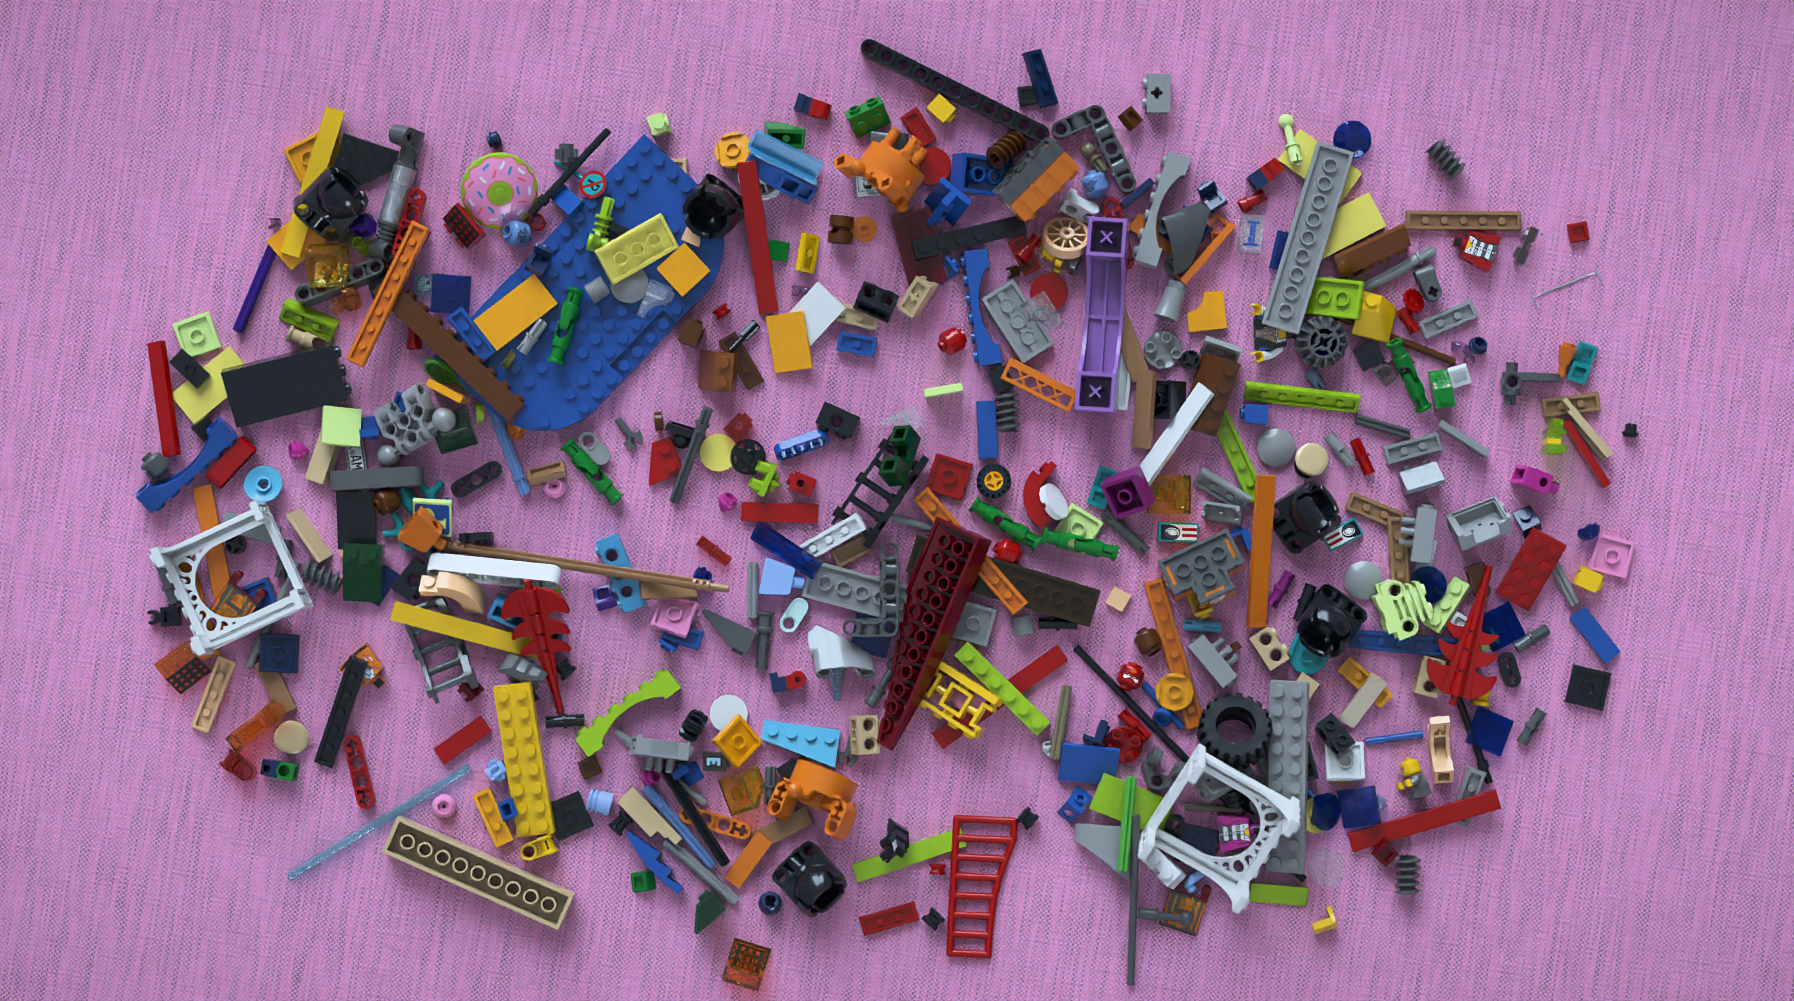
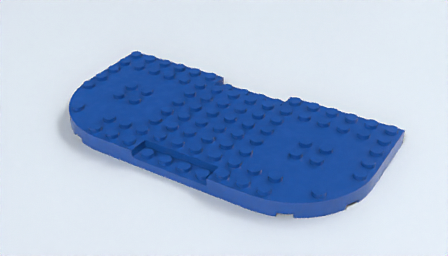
[434,134,725,431]

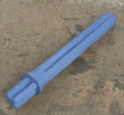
[486,407,531,496]
[642,785,717,869]

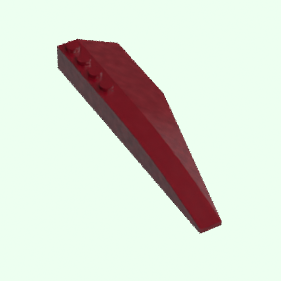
[877,516,992,751]

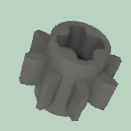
[555,143,578,164]

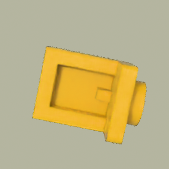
[1186,595,1214,620]

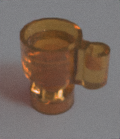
[331,287,362,314]

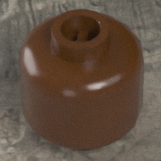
[372,487,402,515]
[1134,627,1162,657]

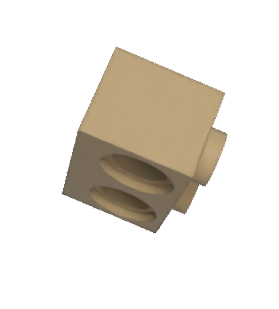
[1248,626,1290,671]
[1412,655,1446,698]
[849,715,881,755]

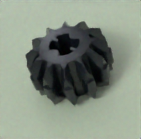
[679,709,708,742]

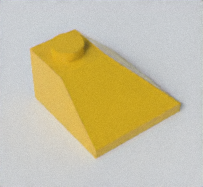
[1351,291,1396,343]

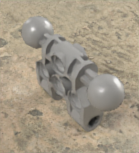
[374,383,456,468]

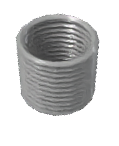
[584,276,611,303]
[1010,614,1035,637]

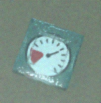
[414,274,434,294]

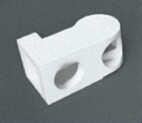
[1059,188,1099,223]

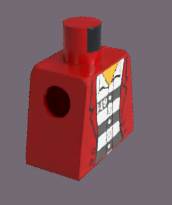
[1452,231,1501,273]

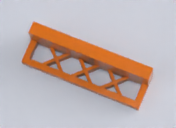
[1172,213,1236,285]
[1000,357,1076,413]

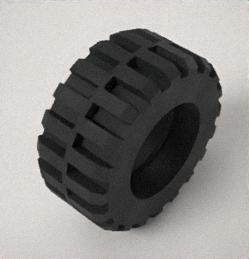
[1197,693,1272,770]

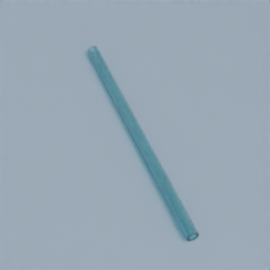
[286,764,472,881]

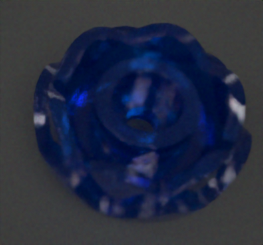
[1577,522,1600,541]
[693,567,714,583]

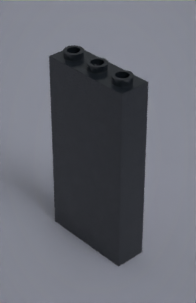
[221,341,352,428]

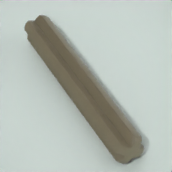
[1050,685,1072,761]

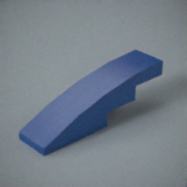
[626,830,684,894]

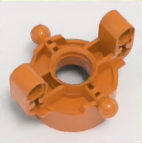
[767,759,858,841]

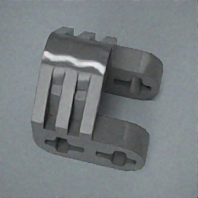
[1141,746,1186,791]

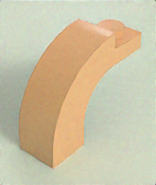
[419,571,486,613]
[1427,716,1454,784]

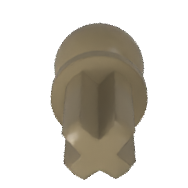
[1081,142,1108,173]

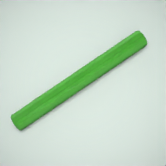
[1117,776,1137,872]

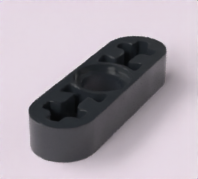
[451,461,502,497]

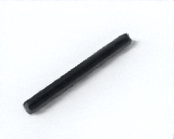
[660,768,730,867]

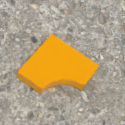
[1186,290,1227,332]

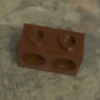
[677,317,705,349]

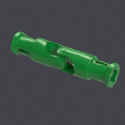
[547,286,585,365]
[1386,338,1432,413]
[560,438,624,506]
[969,496,1041,552]
[1040,527,1119,562]

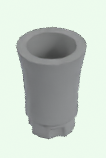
[1153,279,1187,324]

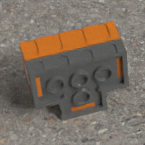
[991,137,1080,222]
[1157,528,1244,611]

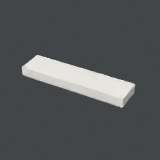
[792,512,867,566]

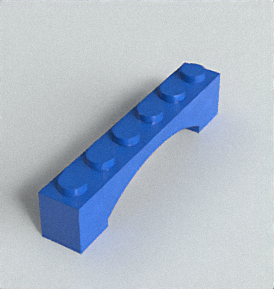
[961,249,1002,367]
[136,416,237,513]

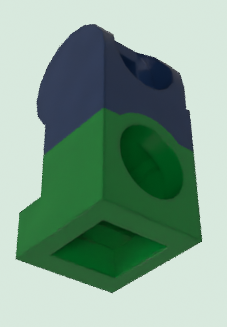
[260,758,300,781]

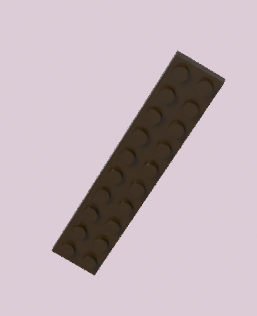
[906,535,1101,627]

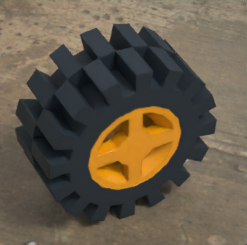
[976,464,1011,498]

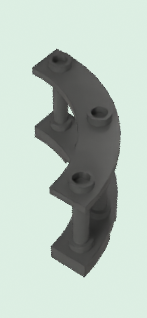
[403,596,479,704]

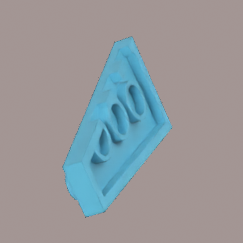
[761,720,840,769]

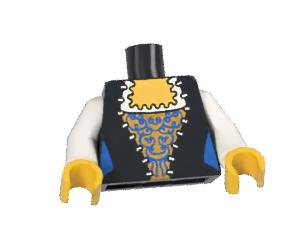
[1249,304,1295,364]

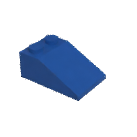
[950,153,1013,197]

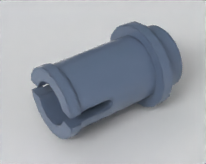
[1304,367,1327,389]

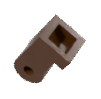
[1464,561,1491,598]

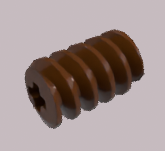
[986,130,1027,169]

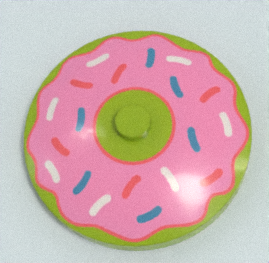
[461,152,538,229]

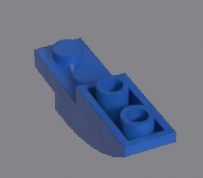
[745,154,818,205]

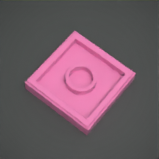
[1588,533,1636,579]
[650,598,699,639]

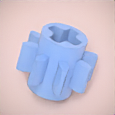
[485,759,507,783]

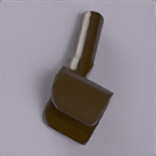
[1006,263,1031,279]

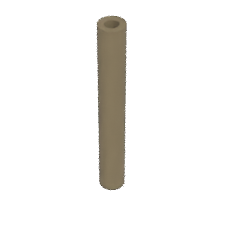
[1185,802,1243,814]

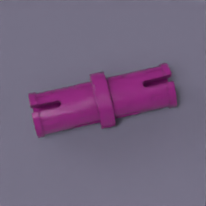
[1268,570,1295,609]

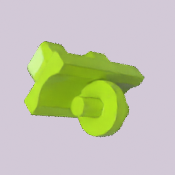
[748,461,782,497]

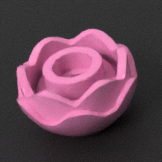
[543,478,567,498]
[432,794,456,818]

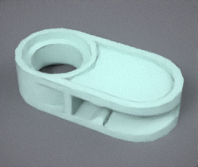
[780,598,808,632]

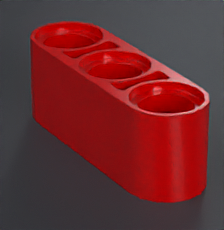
[205,436,257,489]

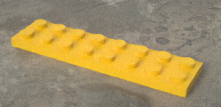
[493,682,556,837]

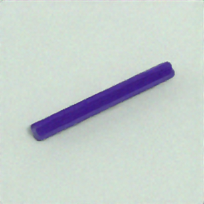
[233,245,276,333]

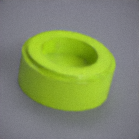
[476,403,484,422]

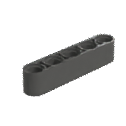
[295,258,388,307]
[330,466,424,491]

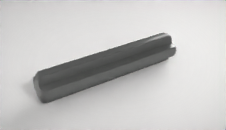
[1354,414,1411,439]

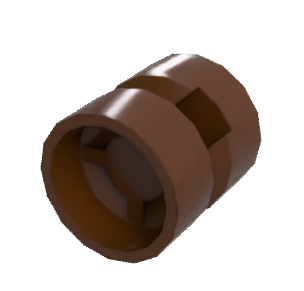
[828,215,854,245]

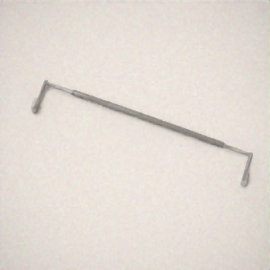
[1532,272,1603,309]

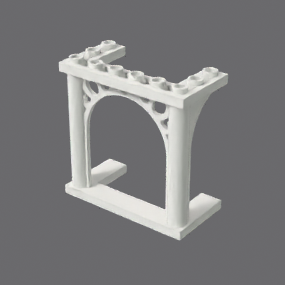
[150,500,314,656]
[1138,743,1301,914]

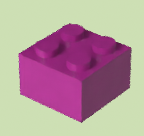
[1100,466,1156,519]

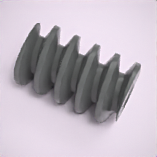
[1424,139,1466,182]
[995,393,1020,432]
[301,559,343,595]
[1394,854,1421,895]

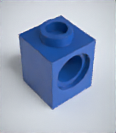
[1240,404,1269,425]

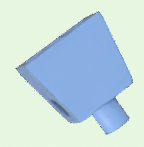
[759,558,805,595]

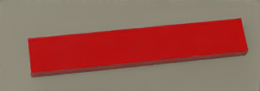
[147,341,181,457]

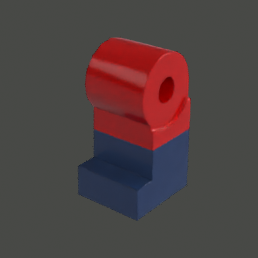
[794,93,832,120]
[1246,157,1284,192]
[769,671,806,693]

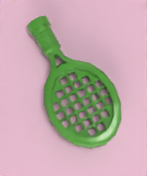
[424,359,472,395]

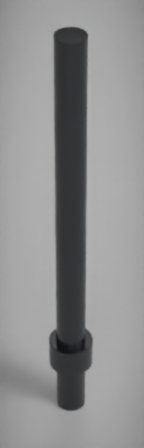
[528,128,612,217]
[1457,697,1493,784]

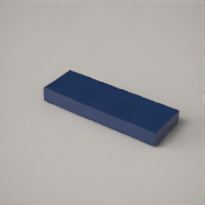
[1022,49,1059,109]

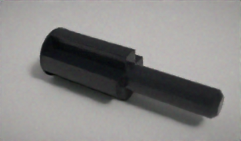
[729,320,760,353]

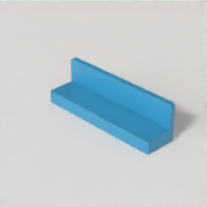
[748,129,824,186]

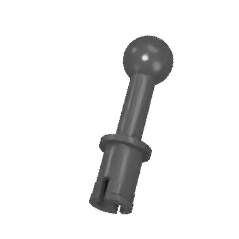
[864,658,893,708]
[1137,907,1194,926]

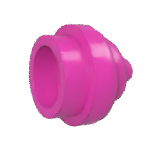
[288,441,309,460]
[718,492,737,512]
[640,767,660,785]

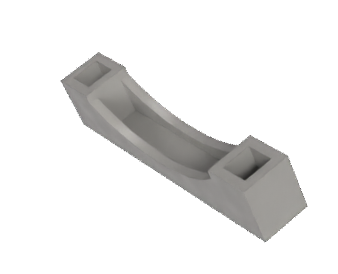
[1132,151,1191,269]

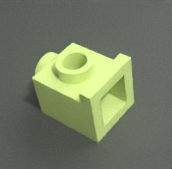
[647,113,672,138]

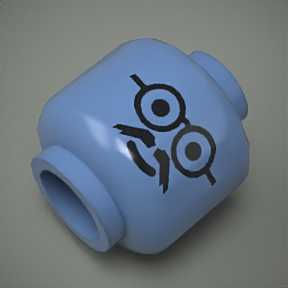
[1081,170,1109,199]
[502,220,532,247]

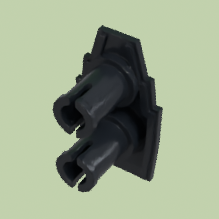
[880,818,909,863]

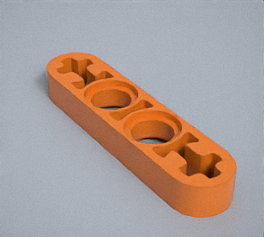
[679,807,751,839]

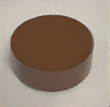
[654,412,664,431]

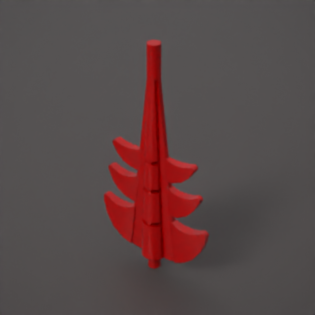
[1427,565,1499,706]
[502,579,571,714]

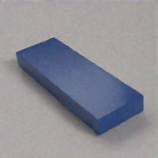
[447,306,497,361]
[976,401,998,459]
[1569,606,1621,664]

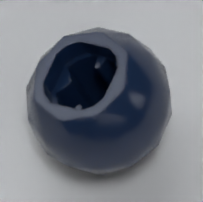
[758,891,782,915]

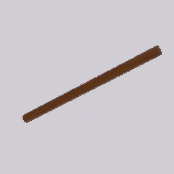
[1331,317,1456,365]

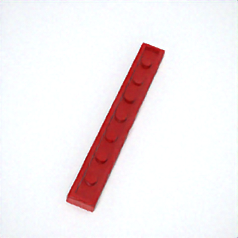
[737,160,779,314]
[932,645,1068,749]
[1347,789,1501,852]

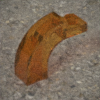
[225,698,287,754]

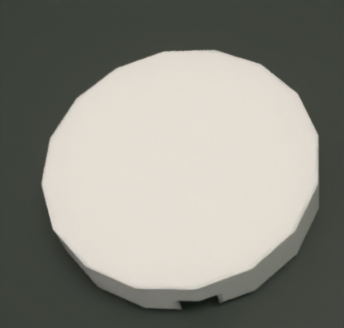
[1039,483,1068,520]
[710,694,748,731]

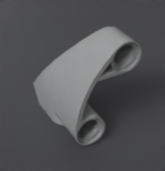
[808,625,875,679]
[1074,823,1132,881]

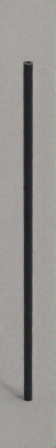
[1073,645,1307,882]

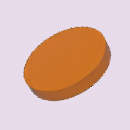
[851,216,877,242]

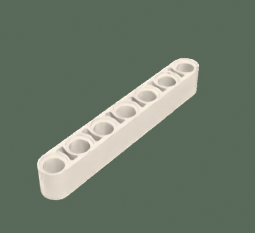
[427,553,561,590]

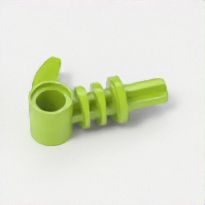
[586,197,615,252]

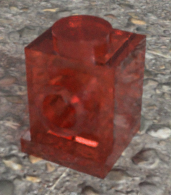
[723,412,753,442]

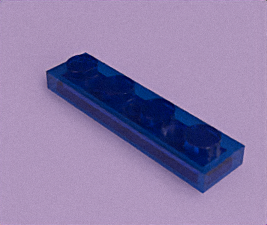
[750,521,823,580]

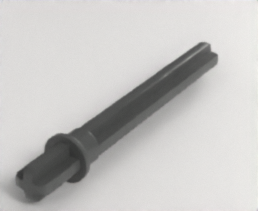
[669,406,713,504]

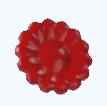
[1403,288,1424,314]

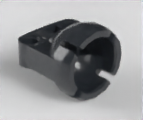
[293,166,369,242]
[683,174,745,239]
[1273,481,1341,554]
[1297,584,1367,658]
[772,841,847,917]

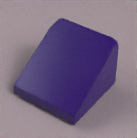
[349,213,377,240]
[592,584,617,611]

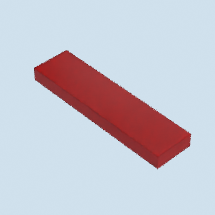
[1560,420,1610,488]
[741,502,818,523]

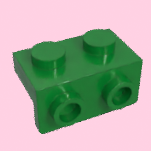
[845,97,891,138]

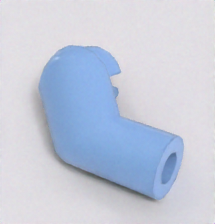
[1184,870,1206,893]

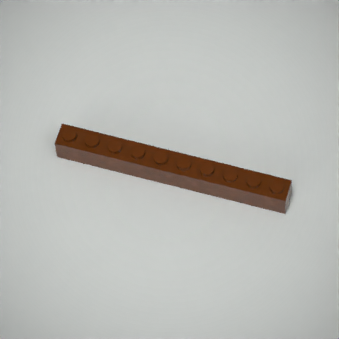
[372,281,527,424]

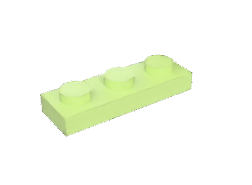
[1423,576,1471,635]

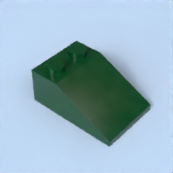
[343,543,385,603]

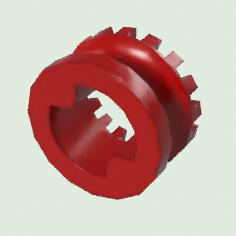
[528,213,546,231]
[712,303,731,320]
[929,864,946,875]

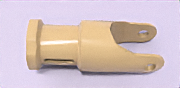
[285,325,330,349]

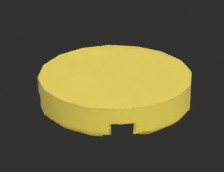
[700,434,737,472]

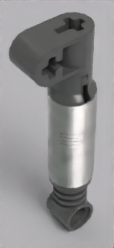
[368,124,425,262]

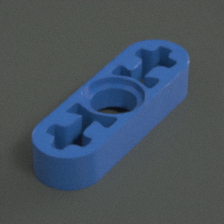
[774,429,829,460]

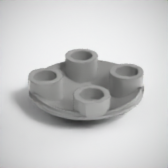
[610,269,649,303]
[1144,331,1182,369]
[1257,428,1295,467]
[1344,561,1383,600]

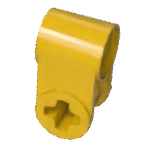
[520,833,559,861]

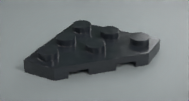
[333,133,399,186]

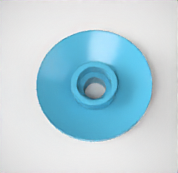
[244,466,283,502]

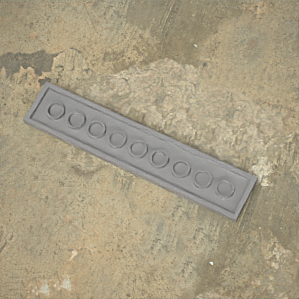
[1261,141,1354,335]
[802,559,997,647]
[1266,680,1309,874]

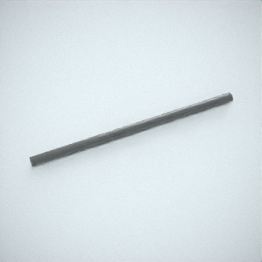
[1127,814,1140,985]

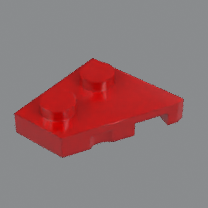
[649,436,682,485]

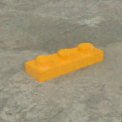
[1337,656,1393,709]
[472,787,514,848]

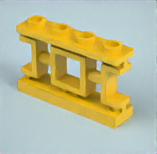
[919,660,1004,740]

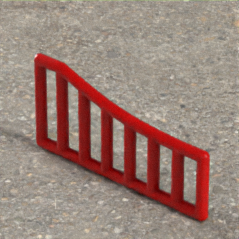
[946,815,1018,959]

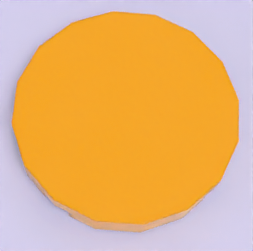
[714,132,750,170]
[1155,673,1194,711]

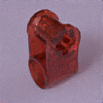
[219,748,257,781]

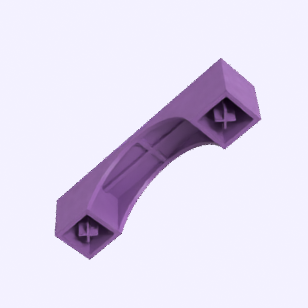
[1075,216,1131,415]

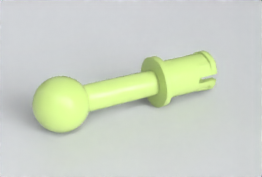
[1278,114,1303,166]

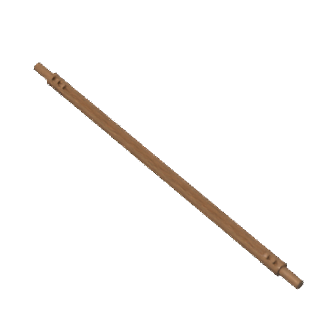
[443,540,730,593]

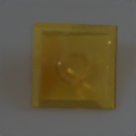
[718,766,765,816]

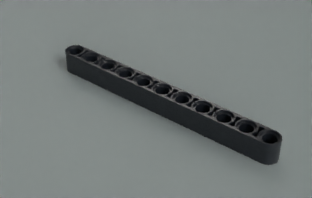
[861,39,1050,144]

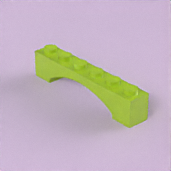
[954,641,1050,736]
[575,669,682,757]

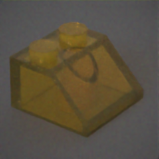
[304,243,350,288]
[1147,475,1191,514]

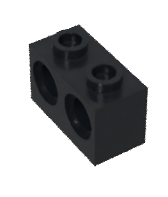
[853,281,899,323]
[1314,713,1356,759]

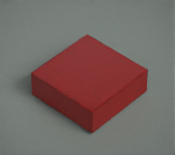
[1567,221,1590,244]

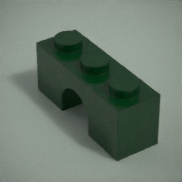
[878,425,921,487]

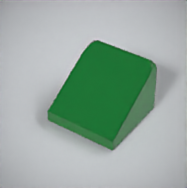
[769,239,790,262]
[630,870,656,892]

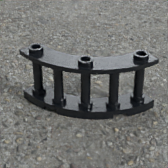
[831,433,929,549]

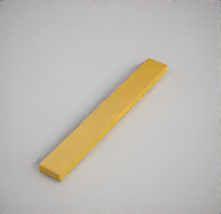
[281,106,345,258]
[390,601,539,660]

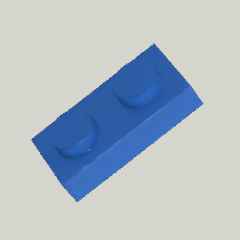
[836,331,877,357]

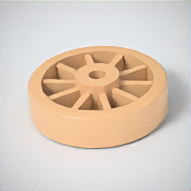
[1042,217,1088,259]

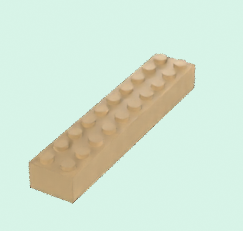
[382,815,575,930]

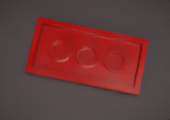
[1495,527,1567,611]

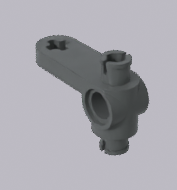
[1500,362,1560,405]

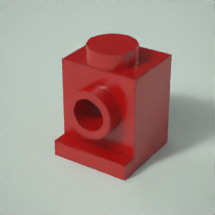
[786,471,817,497]

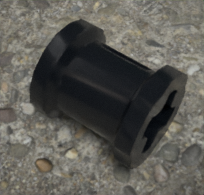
[608,810,633,836]

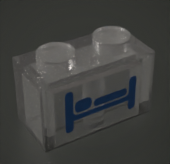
[1234,214,1265,255]

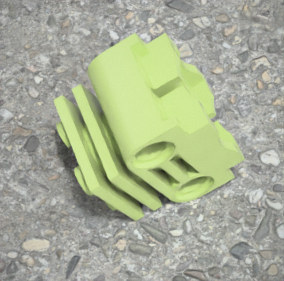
[1371,579,1434,641]

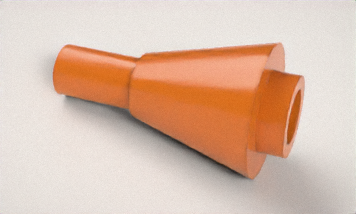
[1557,342,1578,378]
[506,422,527,441]

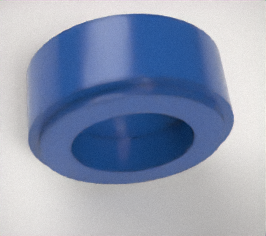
[1152,707,1173,727]

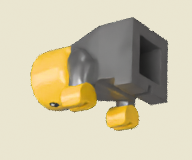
[1040,245,1083,276]
[1396,757,1432,801]

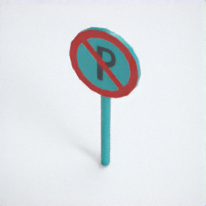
[554,160,607,199]

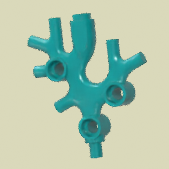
[383,480,450,557]

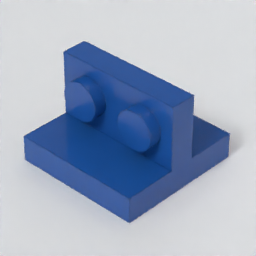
[924,177,972,227]

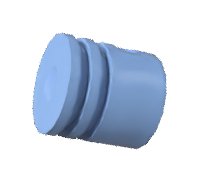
[586,788,614,816]

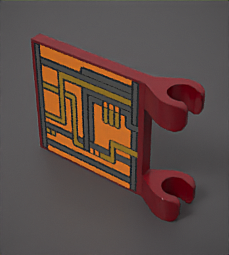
[210,570,268,626]
[1159,881,1211,936]

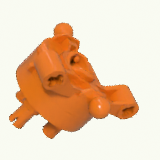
[834,126,929,214]

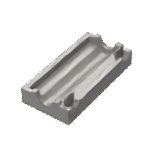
[980,279,1054,363]

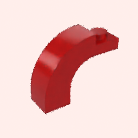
[1023,461,1057,530]

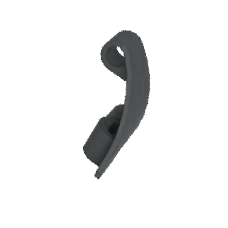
[1157,202,1210,276]

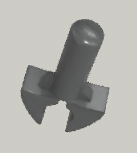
[615,417,643,449]
[838,733,859,768]

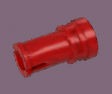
[1237,189,1268,214]
[1014,234,1042,263]
[1396,307,1421,335]
[407,327,422,350]

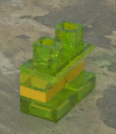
[1541,418,1567,455]

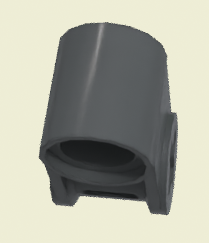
[1413,264,1442,302]

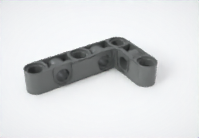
[1052,105,1136,194]
[843,542,899,638]

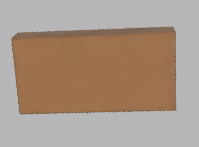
[527,460,567,486]
[830,534,873,567]

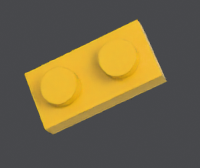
[795,232,820,274]

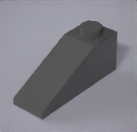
[703,609,757,655]

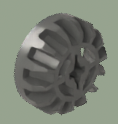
[1294,316,1348,368]

